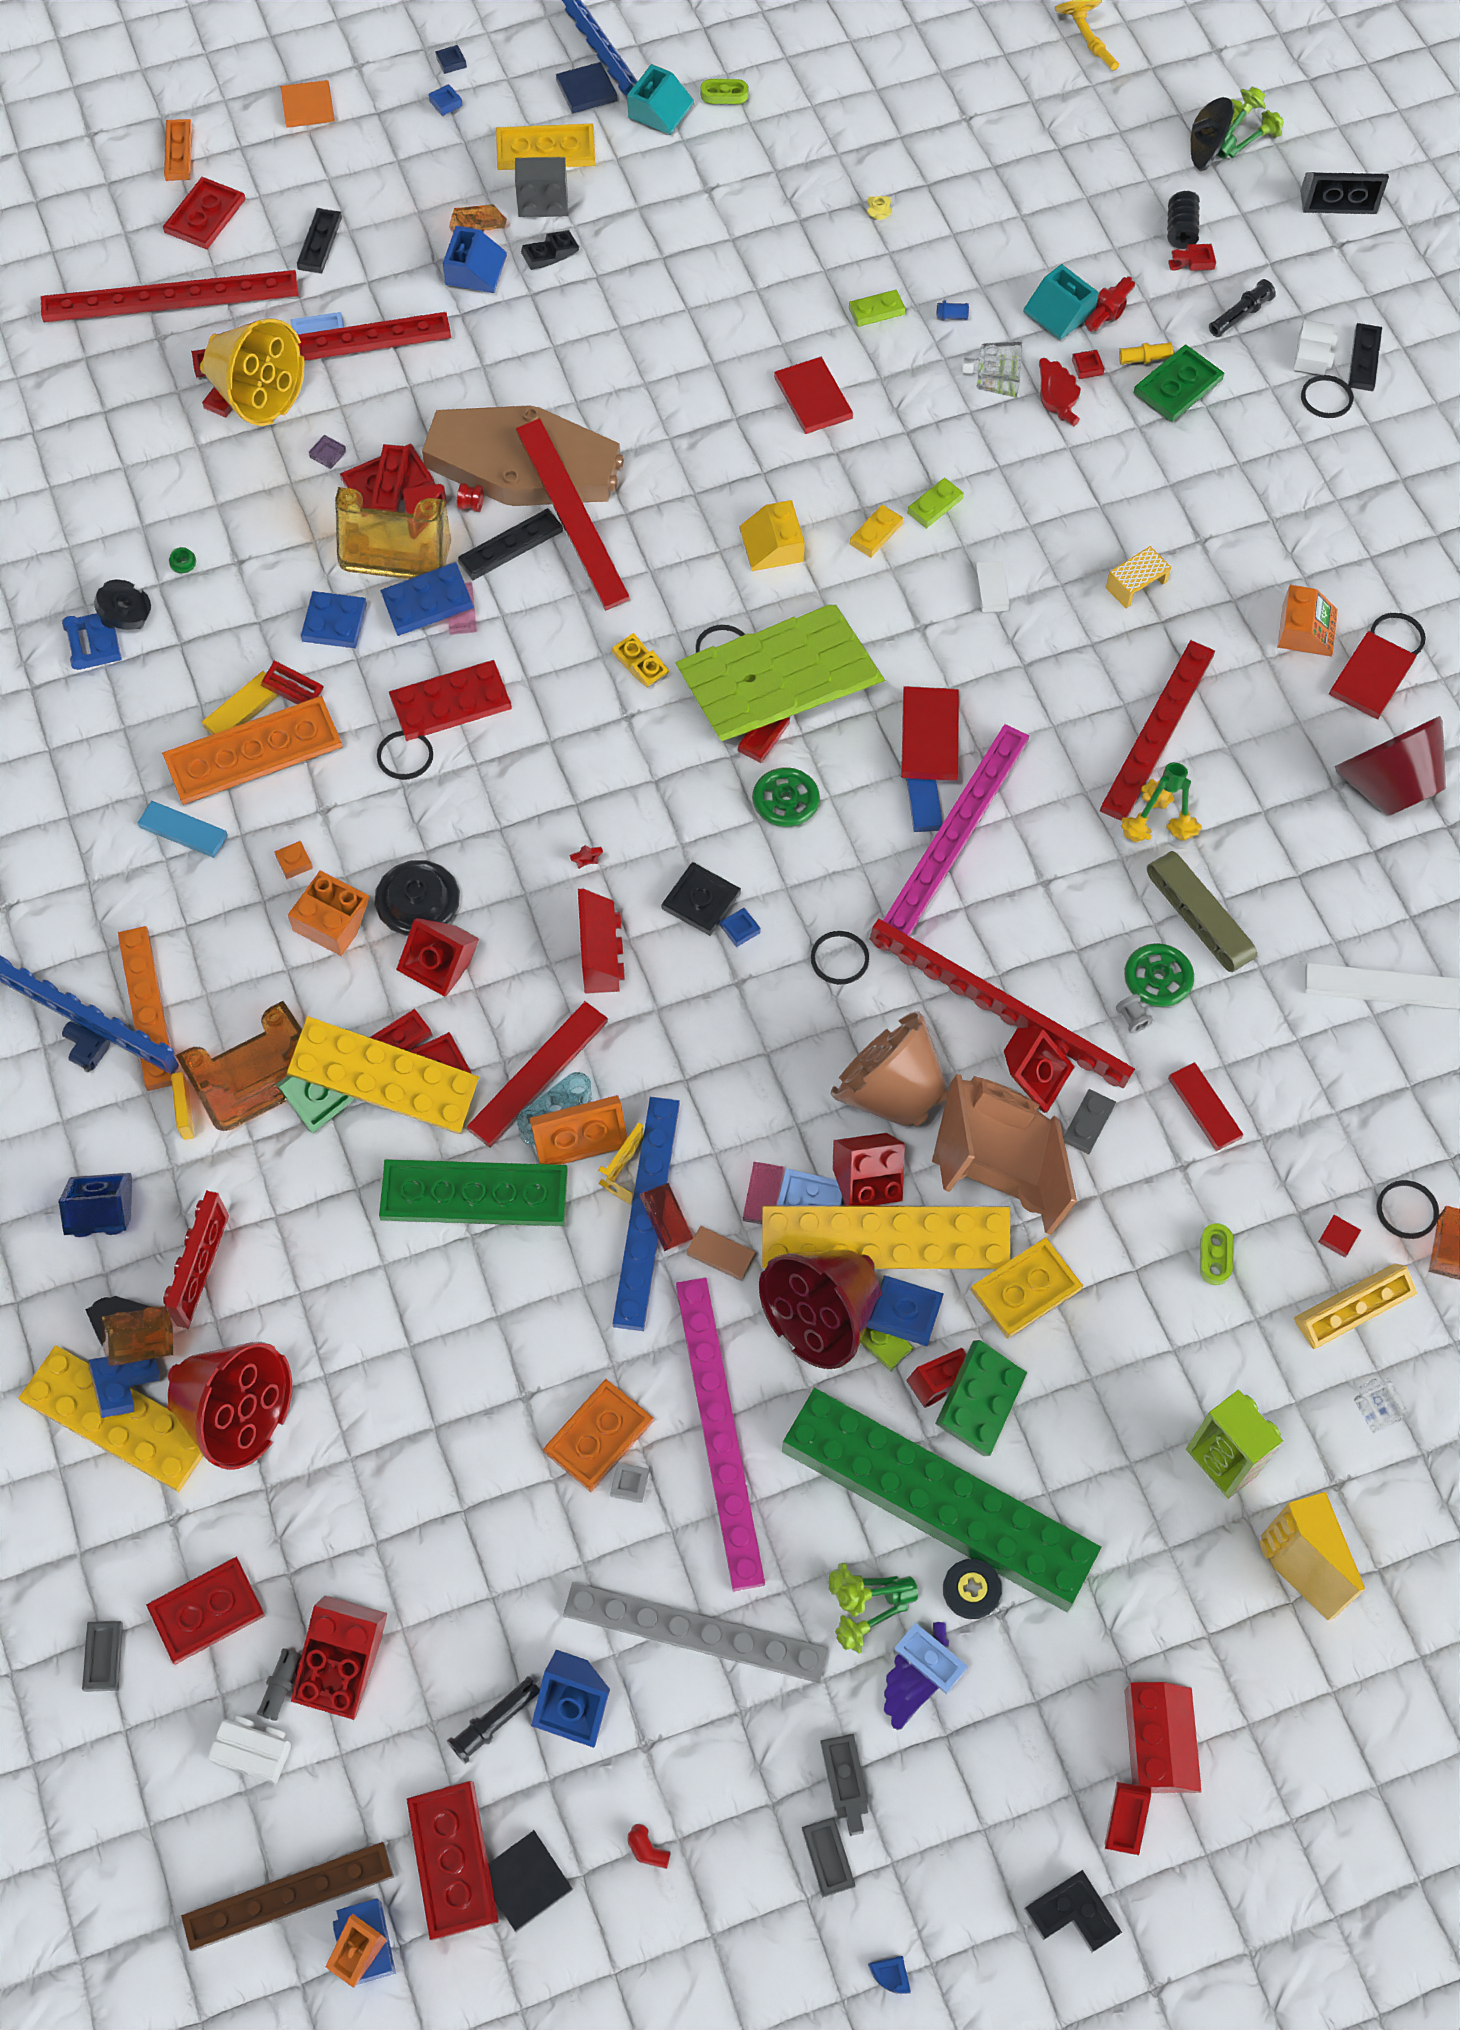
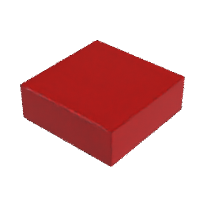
[1072,350,1105,379]
[1318,1215,1361,1258]

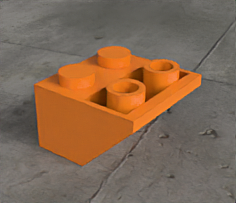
[288,870,369,956]

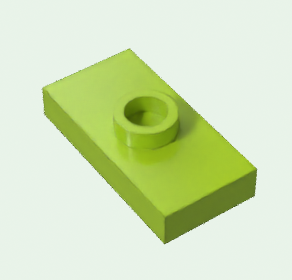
[860,1324,913,1372]

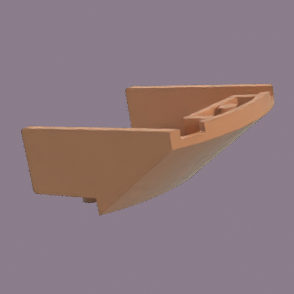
[932,1074,1077,1235]

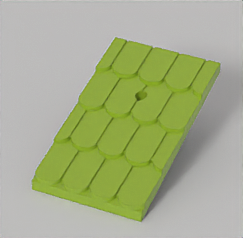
[675,604,886,741]

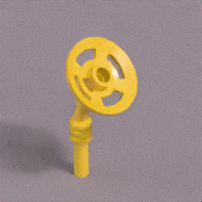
[1055,0,1119,71]

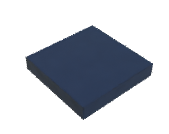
[556,62,618,114]

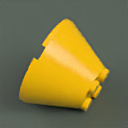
[200,318,305,426]

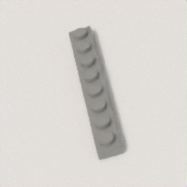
[563,1582,828,1683]

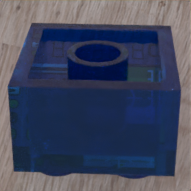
[58,1173,132,1237]

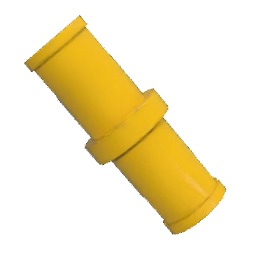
[1119,342,1173,365]

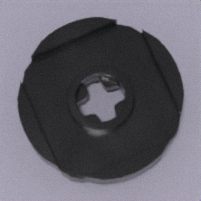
[94,579,151,630]

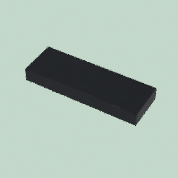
[297,208,342,274]
[1348,323,1382,392]

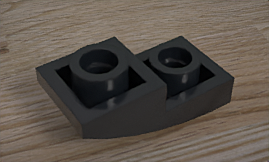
[521,230,579,270]

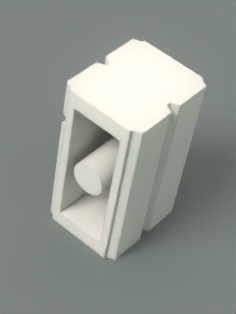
[208,1716,291,1784]

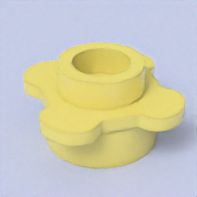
[867,196,892,220]

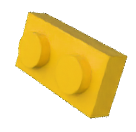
[850,504,903,558]

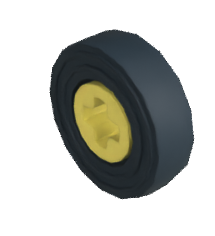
[943,1559,1002,1619]

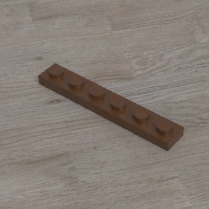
[181,1842,394,1952]

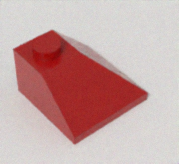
[396,918,479,997]
[1004,1028,1075,1113]

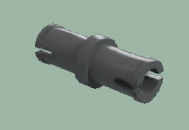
[257,1648,302,1721]

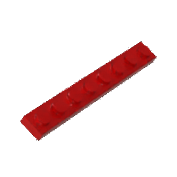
[1100,640,1216,821]

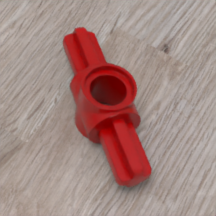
[1085,276,1135,332]

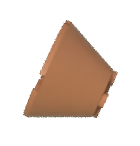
[831,1011,948,1127]

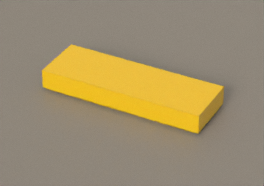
[202,671,279,735]

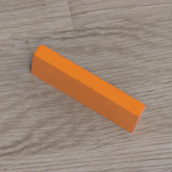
[164,119,192,181]

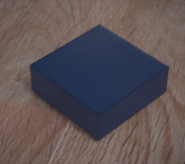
[435,45,467,74]

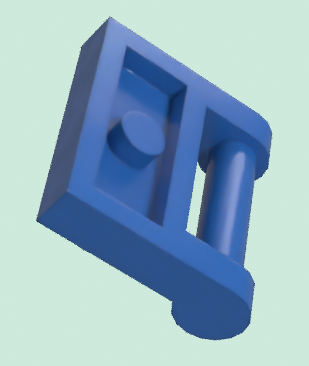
[62,613,122,670]

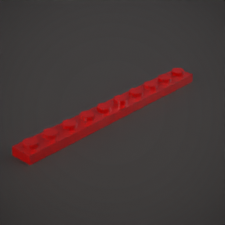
[41,270,299,322]
[191,312,451,378]
[869,918,1135,1089]

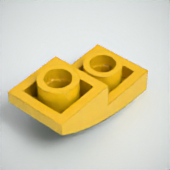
[611,633,669,688]

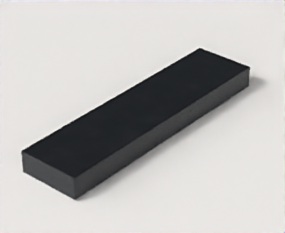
[458,508,563,581]

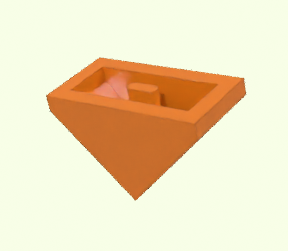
[325,1914,387,1988]

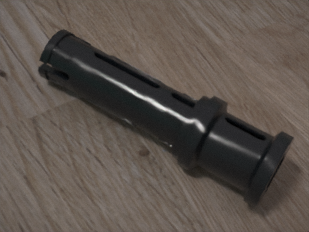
[1209,279,1276,337]
[447,1676,540,1764]

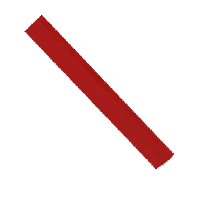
[516,418,630,611]

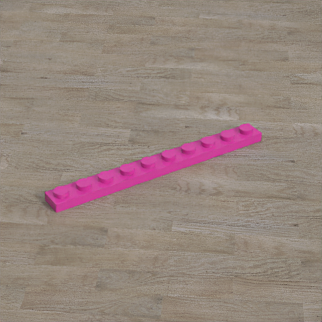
[872,724,1030,952]
[676,1277,765,1592]

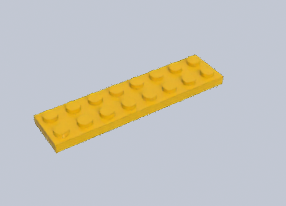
[762,1205,1010,1269]

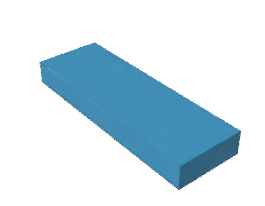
[137,800,228,858]

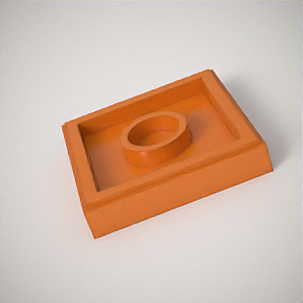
[280,80,335,128]

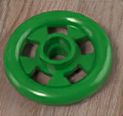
[752,767,820,827]
[1124,943,1194,1007]

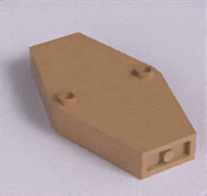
[422,405,624,506]

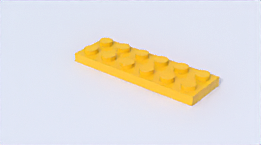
[286,1016,479,1134]
[18,1345,203,1493]

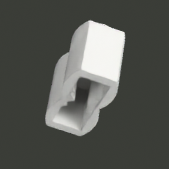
[1293,319,1338,375]

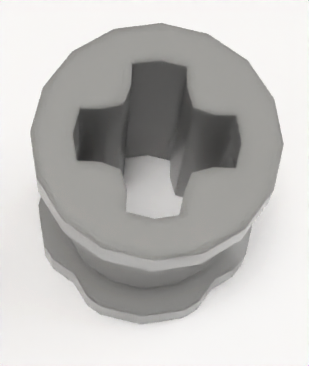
[1116,994,1153,1033]

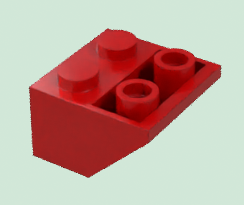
[833,1133,905,1206]

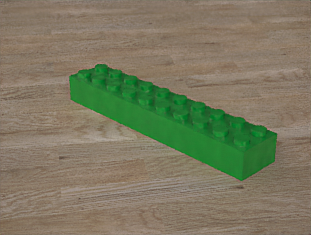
[782,1387,1102,1613]

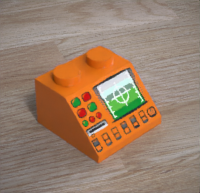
[1277,584,1338,657]

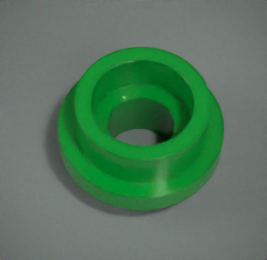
[169,547,196,573]

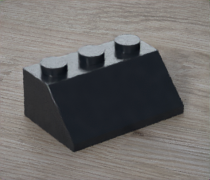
[1300,172,1389,214]

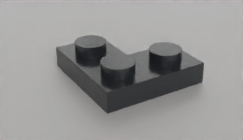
[1024,1870,1122,1953]

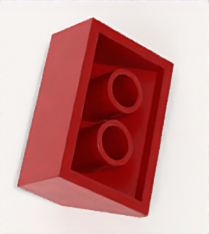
[578,888,625,994]
[1124,1682,1202,1793]

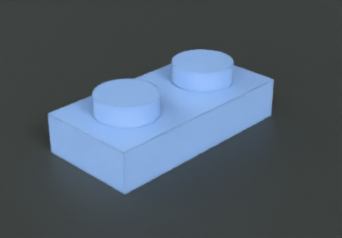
[894,1622,968,1694]

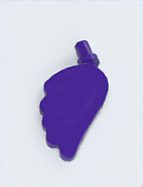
[883,1622,949,1730]

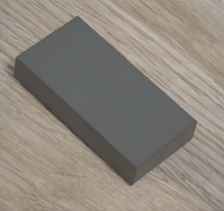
[82,1621,123,1692]
[802,1817,856,1898]

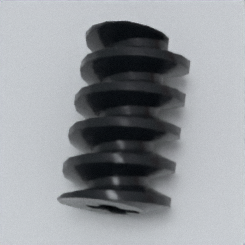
[1167,191,1200,249]

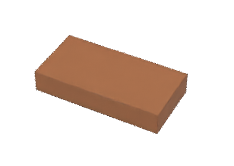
[687,1226,756,1281]

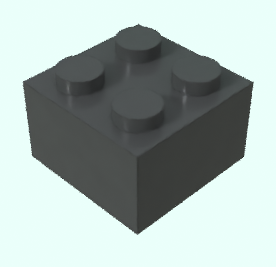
[515,157,568,217]

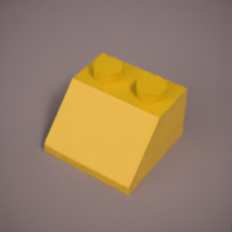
[739,500,805,571]

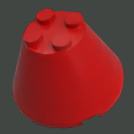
[167,1342,292,1470]

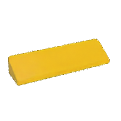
[1294,1263,1418,1349]

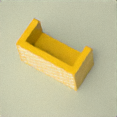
[1105,546,1171,608]

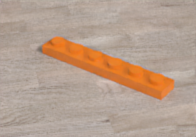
[117,926,175,1091]

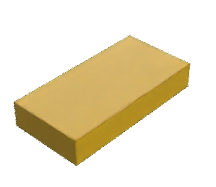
[171,1072,194,1140]

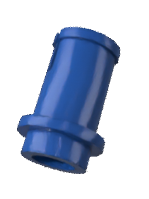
[936,300,969,321]

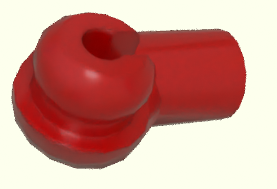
[627,1824,671,1869]

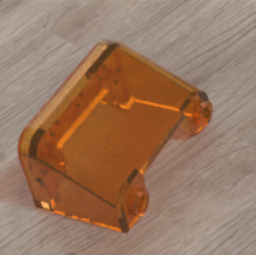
[175,1001,302,1131]

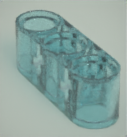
[517,1072,592,1145]

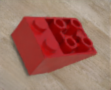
[291,1595,388,1720]

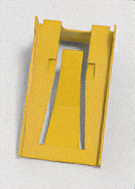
[598,1122,644,1206]

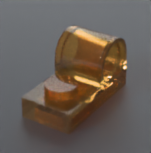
[449,204,507,233]

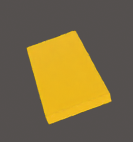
[496,123,596,170]

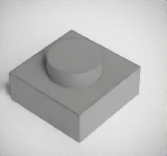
[610,1462,649,1503]

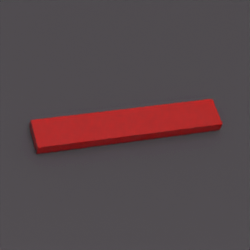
[467,1001,608,1148]

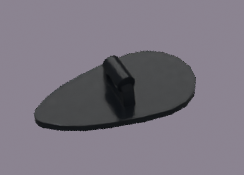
[1191,97,1234,171]

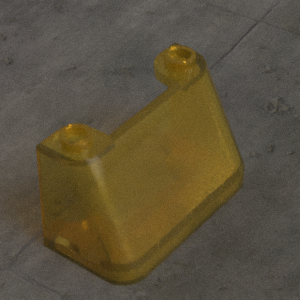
[335,487,451,579]

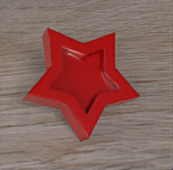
[569,845,603,869]

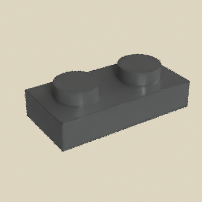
[1063,1089,1116,1154]

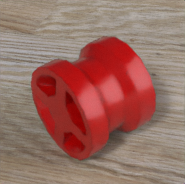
[457,483,484,513]

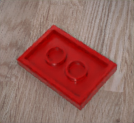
[163,177,246,250]
[774,356,853,434]
[340,443,435,516]
[1329,631,1417,720]
[146,1556,265,1665]

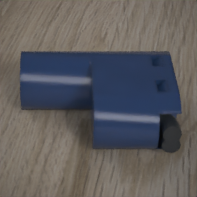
[62,1021,110,1073]

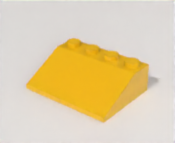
[1260,1492,1365,1620]

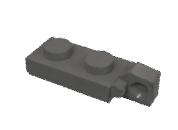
[820,1734,868,1836]

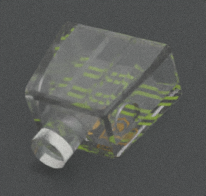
[962,342,1022,397]

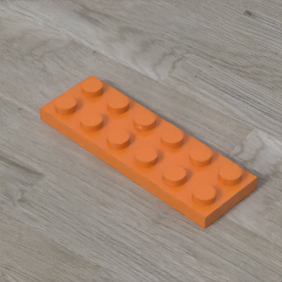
[162,696,342,805]

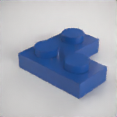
[89,1348,160,1418]

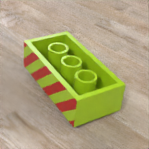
[1186,1389,1284,1499]

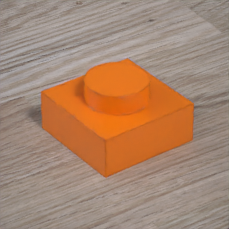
[274,841,313,880]

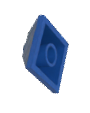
[531,1649,610,1748]

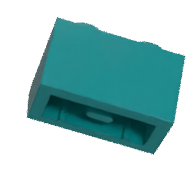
[627,64,694,135]
[1023,264,1099,340]

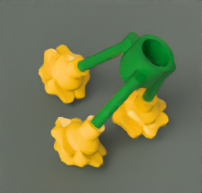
[1121,762,1202,843]

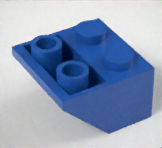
[443,226,507,293]

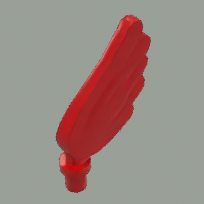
[1039,358,1081,426]

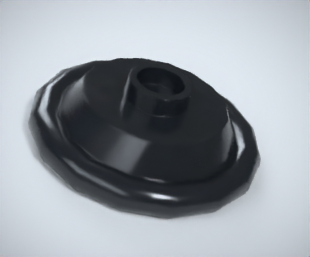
[374,860,460,936]

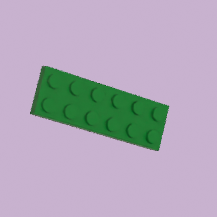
[379,1159,568,1226]

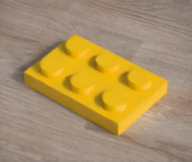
[970,1237,1083,1339]

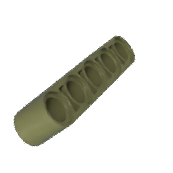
[1147,851,1257,973]

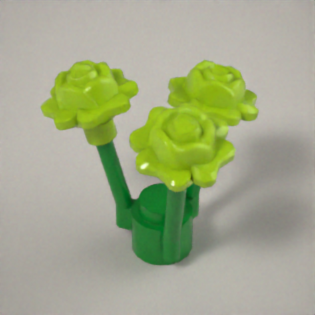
[1217,86,1284,159]
[828,1563,918,1654]

